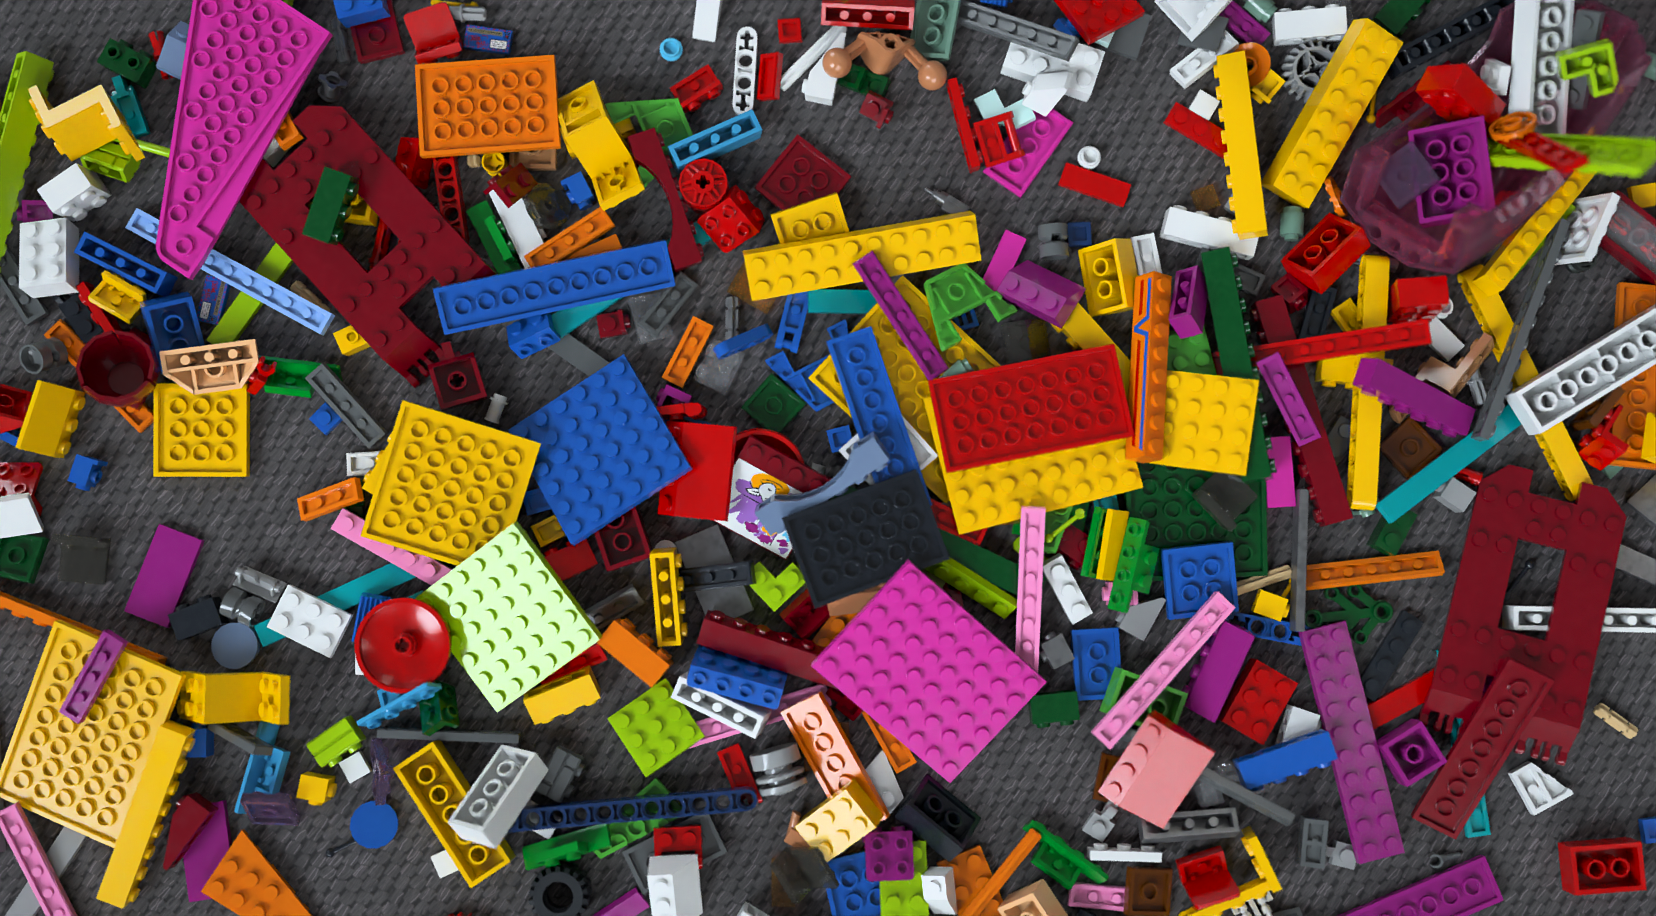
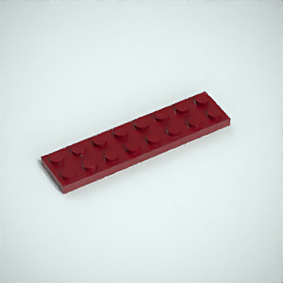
[1411,656,1555,840]

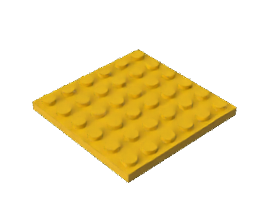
[360,400,541,566]

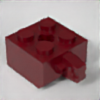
[427,341,487,412]

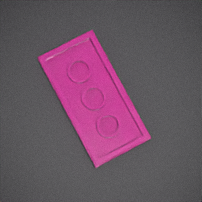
[983,108,1073,198]

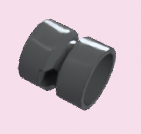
[1038,223,1069,261]
[19,337,68,374]
[219,587,266,627]

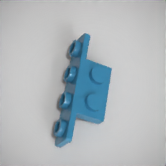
[357,682,442,729]
[234,721,291,814]

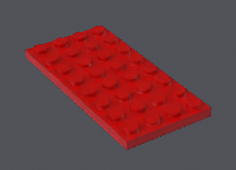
[928,344,1135,474]

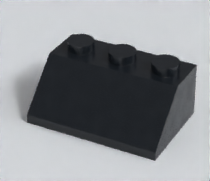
[894,774,981,862]

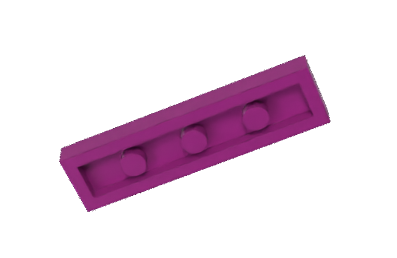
[1256,351,1321,447]
[59,629,128,724]

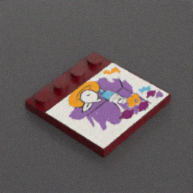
[712,435,831,560]

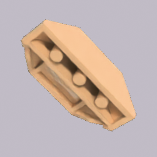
[159,339,259,395]

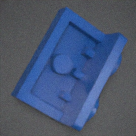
[506,312,561,359]

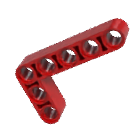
[398,156,470,244]

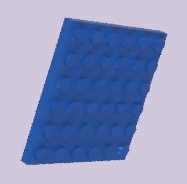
[508,354,693,546]

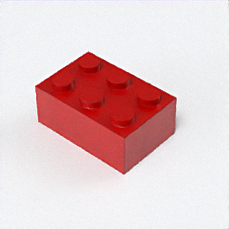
[1415,64,1506,129]
[1280,213,1371,294]
[1387,275,1449,324]
[1217,658,1298,745]
[1558,837,1647,896]

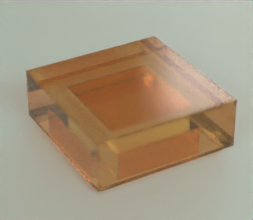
[1190,184,1221,212]

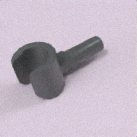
[1428,852,1461,868]

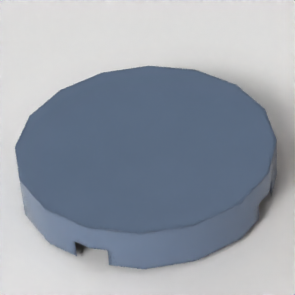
[211,622,260,669]

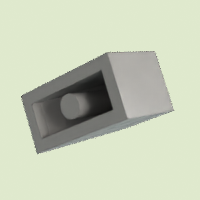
[1115,597,1166,641]

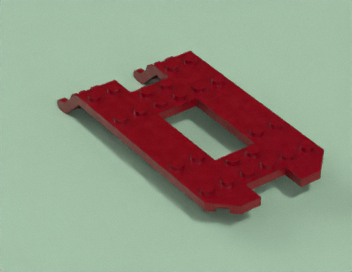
[240,105,497,388]
[1418,464,1627,766]

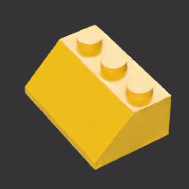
[1078,238,1138,317]
[15,380,85,458]

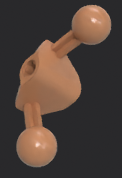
[822,31,947,91]

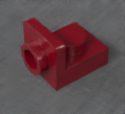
[859,90,894,129]
[1271,272,1308,314]
[596,309,631,339]

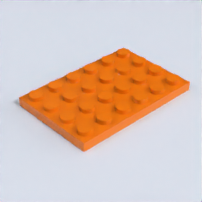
[415,55,561,158]

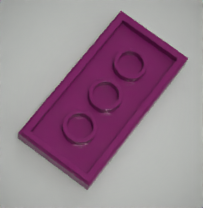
[124,524,205,628]
[177,800,232,902]

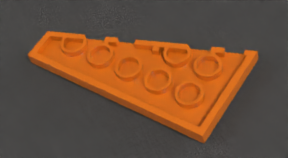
[201,829,313,916]

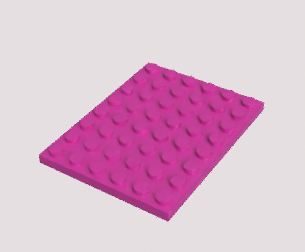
[811,560,1046,783]

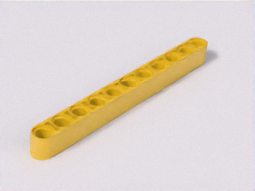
[1347,254,1390,511]
[1457,264,1593,501]

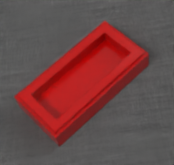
[757,52,783,101]

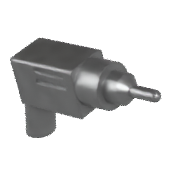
[925,188,969,214]

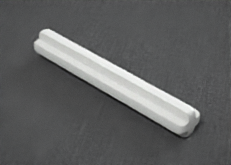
[780,26,847,91]

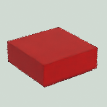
[778,18,802,44]

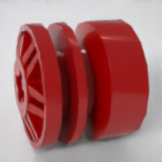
[679,158,729,214]

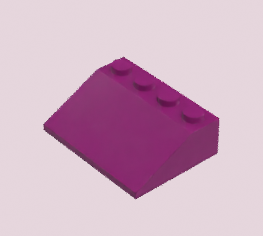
[1408,116,1496,228]

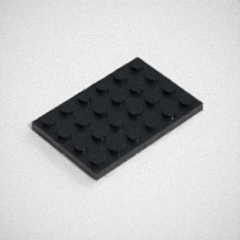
[782,469,950,609]

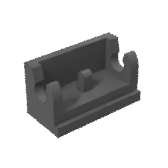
[1296,815,1329,869]

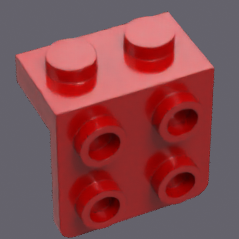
[403,2,464,64]
[697,185,765,253]
[1578,404,1630,471]
[0,462,43,516]
[1175,845,1241,910]

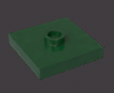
[741,373,806,433]
[0,534,49,584]

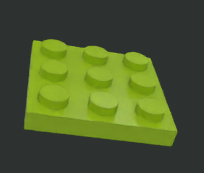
[607,678,706,778]

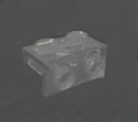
[694,339,745,395]

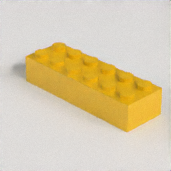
[393,740,516,888]

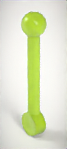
[1044,509,1085,543]

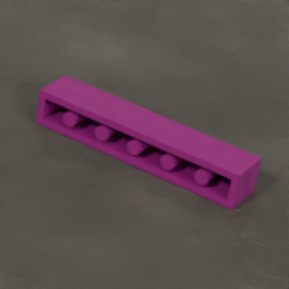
[1352,358,1476,438]

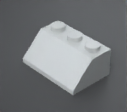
[648,854,703,916]

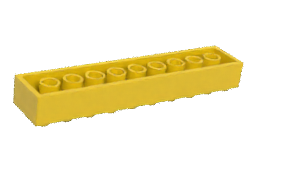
[743,211,981,301]

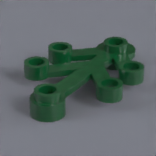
[1305,585,1393,644]

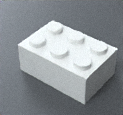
[19,217,79,298]

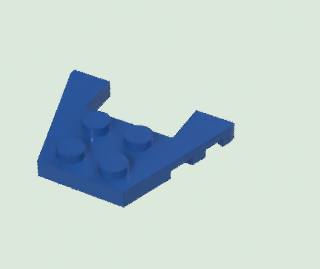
[765,319,848,412]

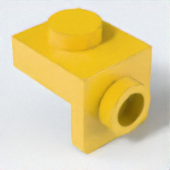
[1250,69,1286,104]

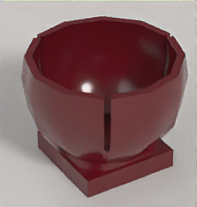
[76,330,161,411]

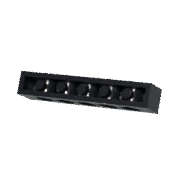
[1387,0,1515,81]

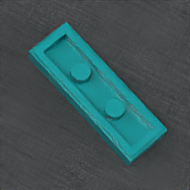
[808,289,877,314]

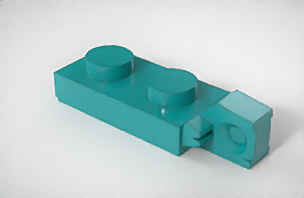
[111,75,151,139]

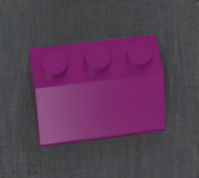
[997,260,1086,329]

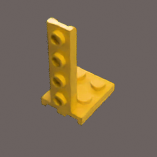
[1179,826,1282,916]

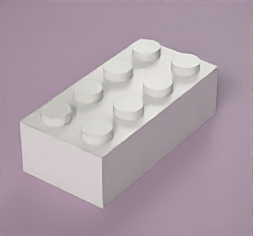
[1000,42,1105,102]
[448,744,548,849]

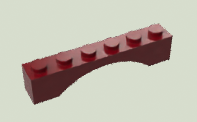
[627,127,704,272]

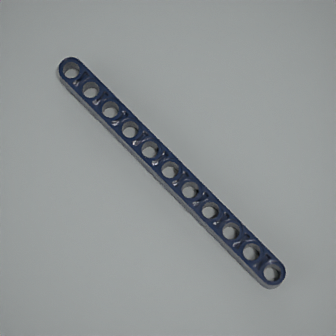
[508,786,758,832]

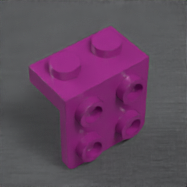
[862,826,914,881]

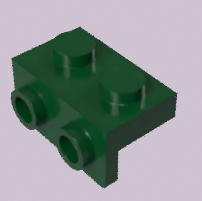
[419,680,460,736]

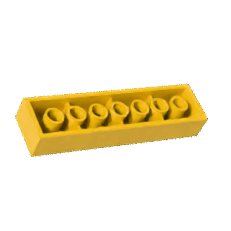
[1262,18,1403,208]

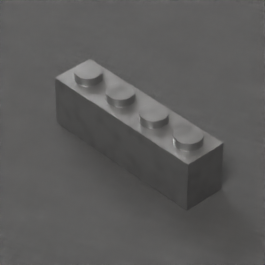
[1137,807,1240,845]

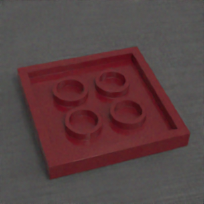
[754,134,851,210]

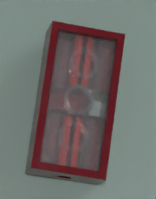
[1599,190,1656,285]

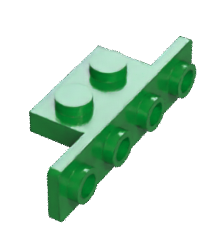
[467,201,522,274]
[256,355,342,398]
[1108,517,1160,613]
[1023,820,1109,890]
[522,824,612,870]

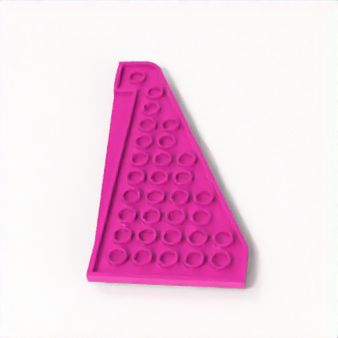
[156,0,333,280]

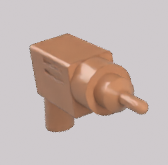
[784,810,817,856]

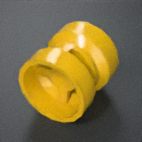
[482,153,508,177]

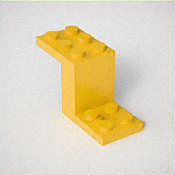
[558,80,645,211]
[28,85,145,162]
[177,671,290,725]

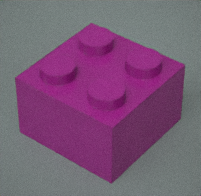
[1376,718,1447,787]

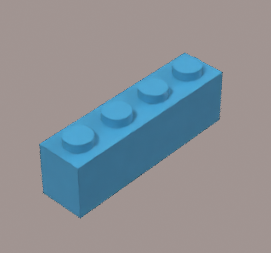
[668,109,762,175]

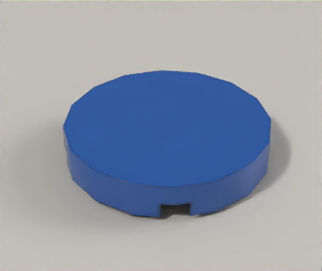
[350,801,399,848]

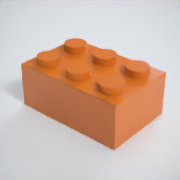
[596,618,674,688]

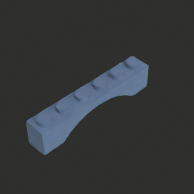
[754,431,889,536]

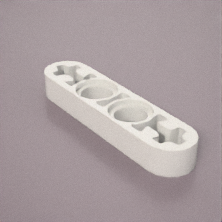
[733,27,758,115]

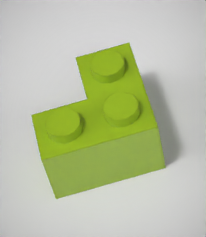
[1555,38,1620,97]
[750,561,805,612]

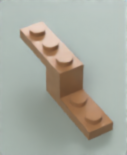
[1389,333,1495,424]

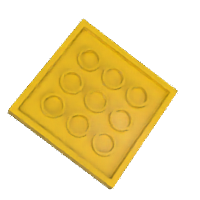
[1149,370,1259,476]
[153,383,250,477]

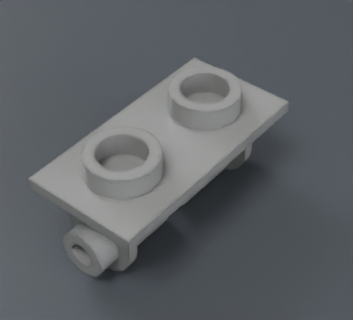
[233,566,287,604]

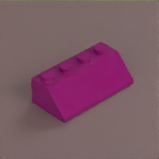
[1182,619,1255,723]

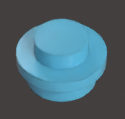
[660,38,683,61]

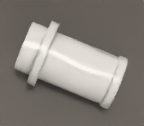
[484,393,508,424]

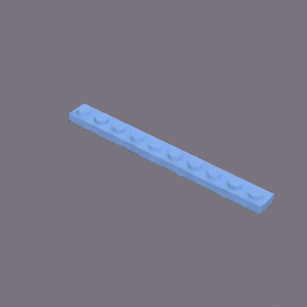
[125,208,335,336]

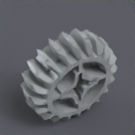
[1281,41,1336,104]

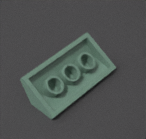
[910,0,961,62]

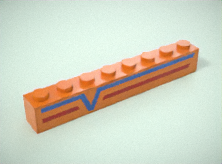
[1125,271,1172,463]

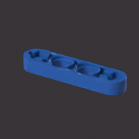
[1226,612,1311,646]

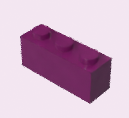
[1169,265,1208,339]

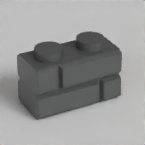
[536,745,585,803]

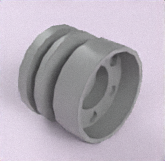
[750,742,807,796]

